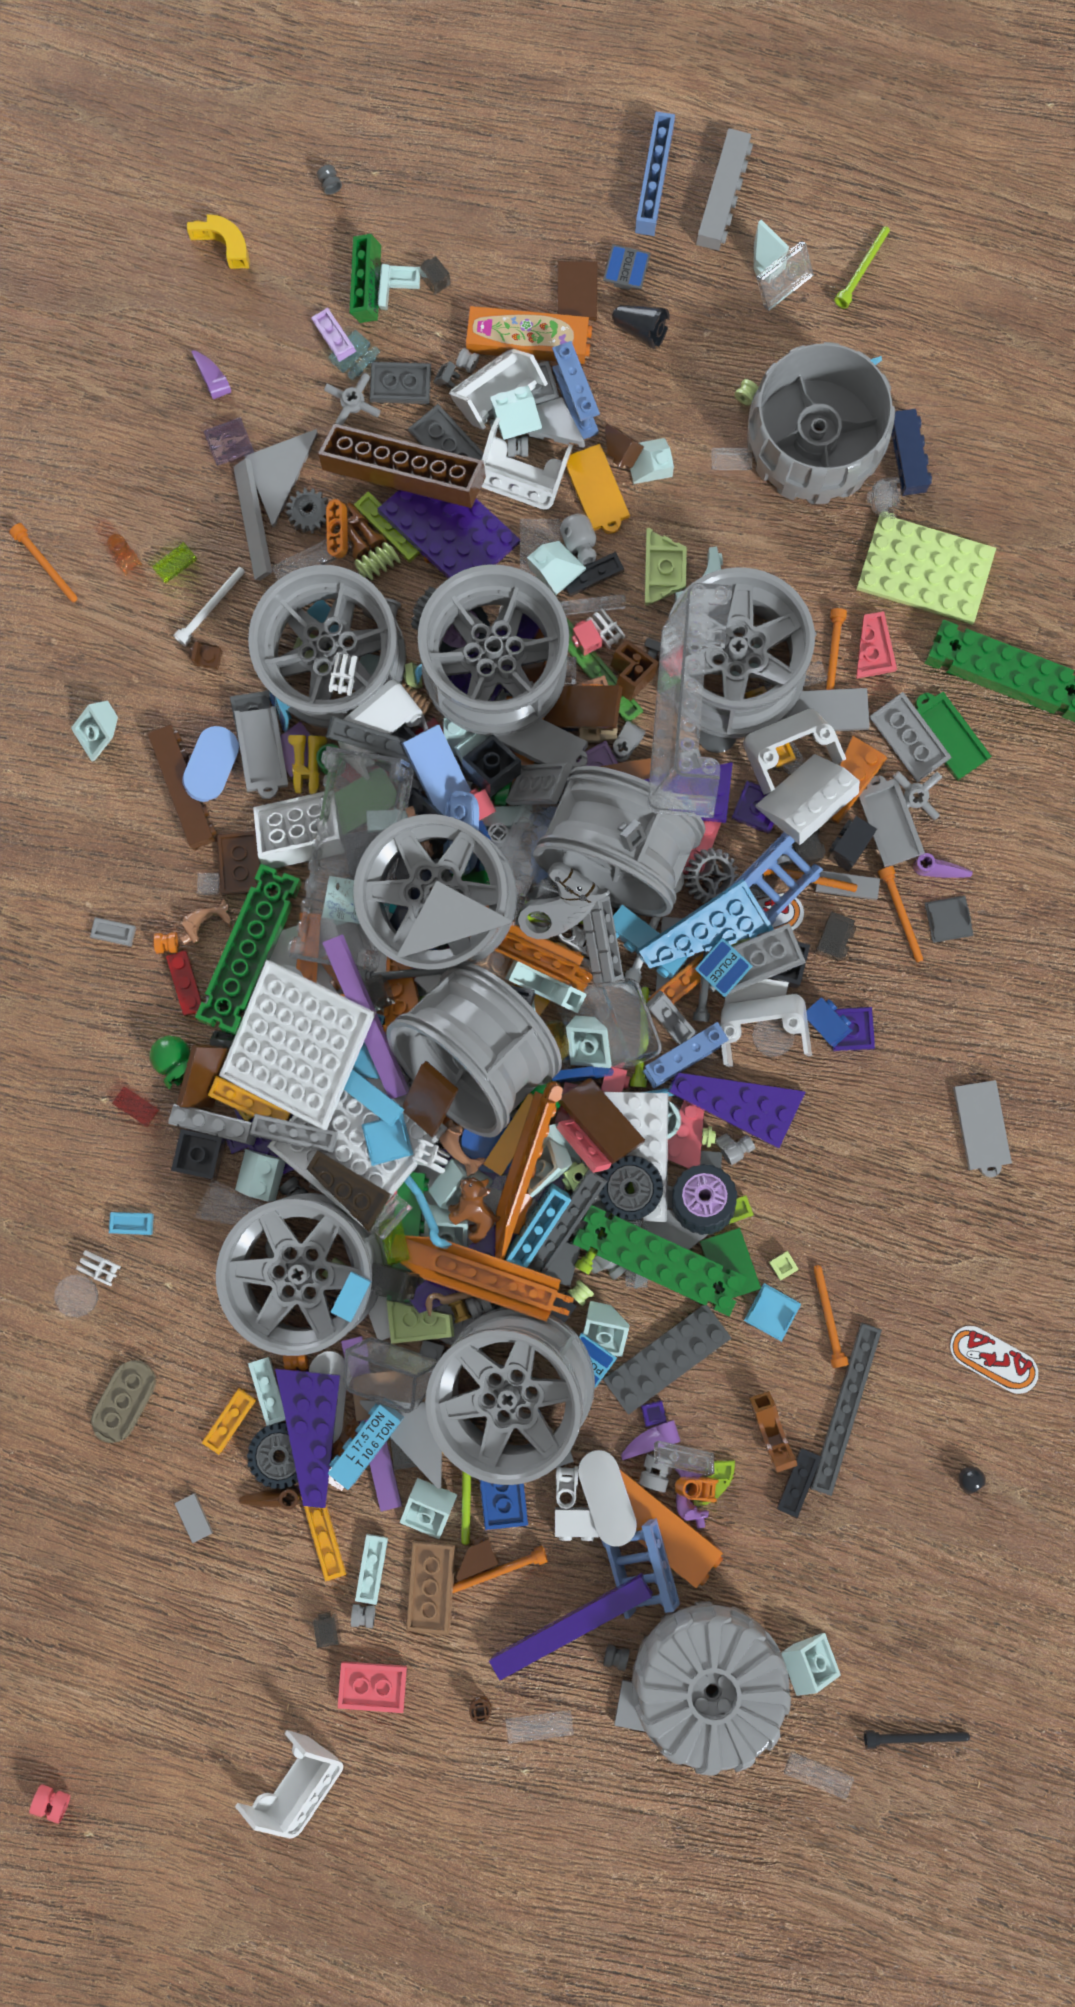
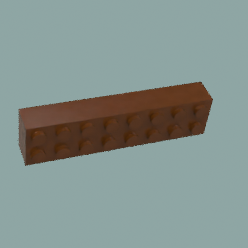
[318,423,486,508]

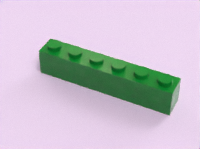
[387,1172,430,1302]

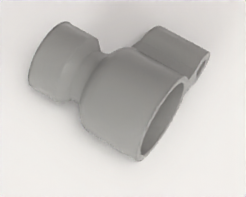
[715,1133,755,1166]
[591,1255,626,1280]

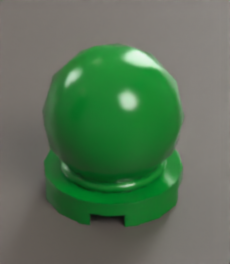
[149,1035,191,1090]

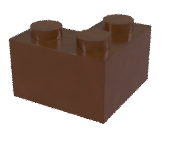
[610,639,659,701]

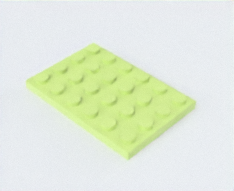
[856,513,996,625]

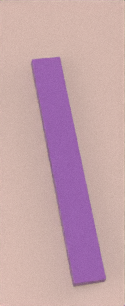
[322,934,409,1099]
[341,1336,402,1512]

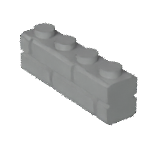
[582,895,624,983]
[168,1103,256,1146]

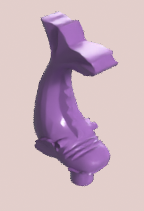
[675,1468,709,1528]

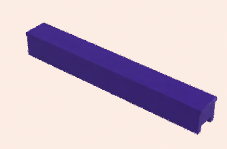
[489,1573,653,1681]

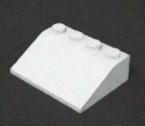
[756,754,859,845]
[253,790,345,869]

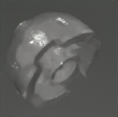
[867,477,901,519]

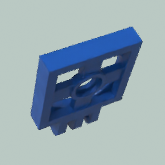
[552,1066,614,1083]

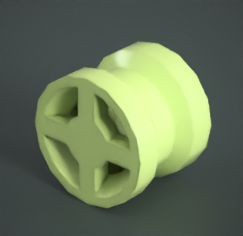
[734,379,759,405]
[567,1280,594,1306]

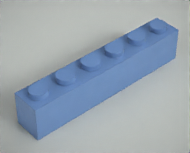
[635,111,675,236]

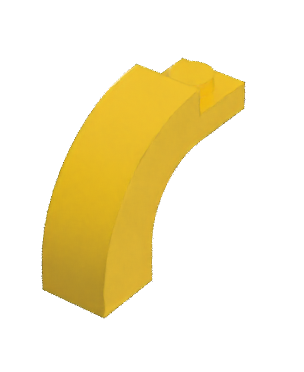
[187,214,249,269]

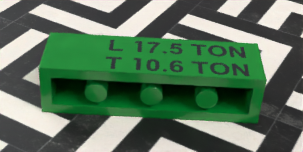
[349,234,382,323]

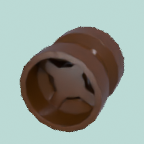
[469,1695,492,1723]

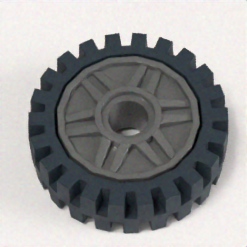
[599,1156,663,1220]
[247,1422,298,1489]

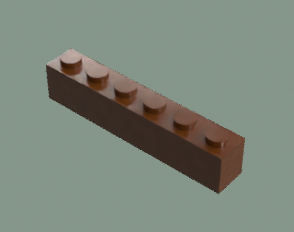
[148,724,217,850]

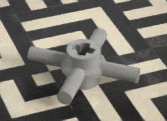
[324,373,381,425]
[893,771,942,820]

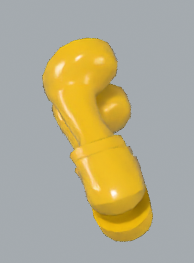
[288,735,327,794]

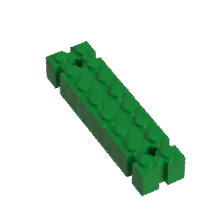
[924,619,1075,722]
[195,864,302,1036]
[571,1205,747,1317]

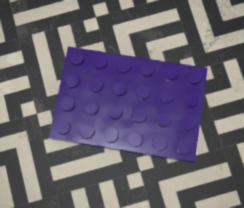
[377,490,520,579]

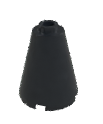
[612,305,670,349]

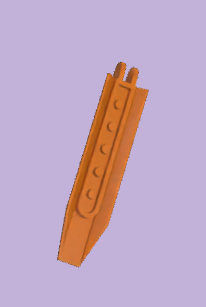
[469,923,593,992]
[495,1081,563,1260]
[389,1235,574,1322]

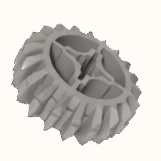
[684,848,739,903]

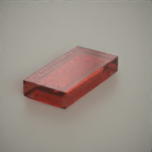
[112,1086,159,1127]

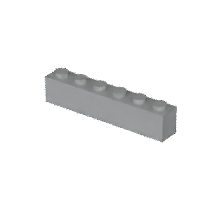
[696,128,753,251]

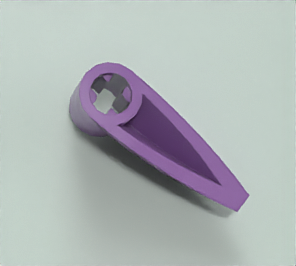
[191,351,231,400]
[913,853,972,878]
[621,1420,681,1460]

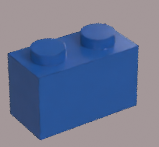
[806,997,853,1047]

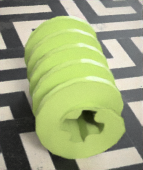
[355,542,401,580]

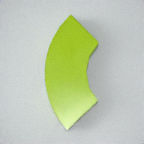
[693,1460,735,1506]

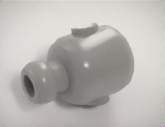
[560,513,597,565]

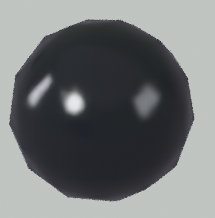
[958,1466,986,1494]

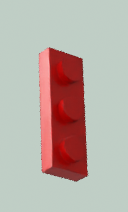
[166,950,202,1016]

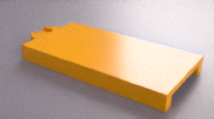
[563,444,630,534]

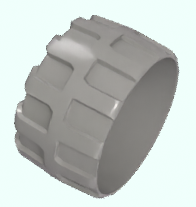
[747,342,895,504]
[632,1601,791,1776]

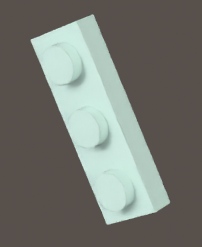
[248,1357,285,1426]
[355,1534,388,1605]

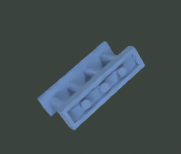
[552,341,600,439]
[730,832,823,925]
[643,1022,729,1089]
[602,1518,680,1619]

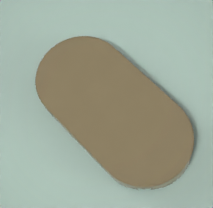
[91,1360,156,1443]

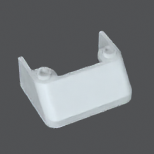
[449,349,548,430]
[482,417,573,509]
[338,679,428,780]
[743,709,846,795]
[720,994,812,1067]
[235,1730,343,1838]

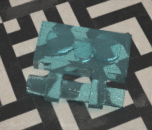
[328,329,380,380]

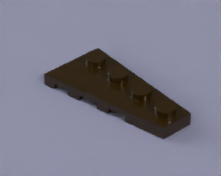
[306,1150,392,1232]

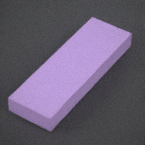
[311,308,356,362]

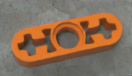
[326,499,348,559]

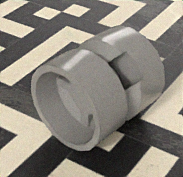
[639,1454,674,1492]

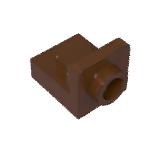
[189,641,222,670]

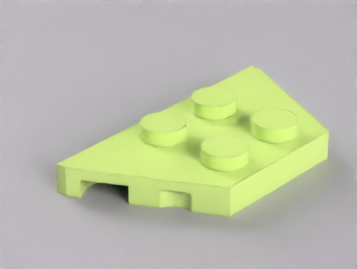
[645,528,687,605]

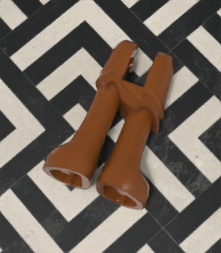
[334,502,387,562]

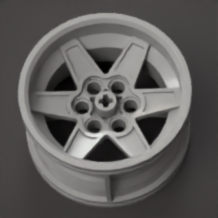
[248,565,406,728]
[418,565,569,736]
[662,567,815,738]
[533,766,706,917]
[353,814,517,970]
[386,962,562,1137]
[216,1193,384,1356]
[425,1307,595,1485]

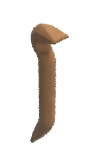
[425,1292,474,1316]

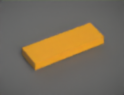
[202,1388,257,1455]

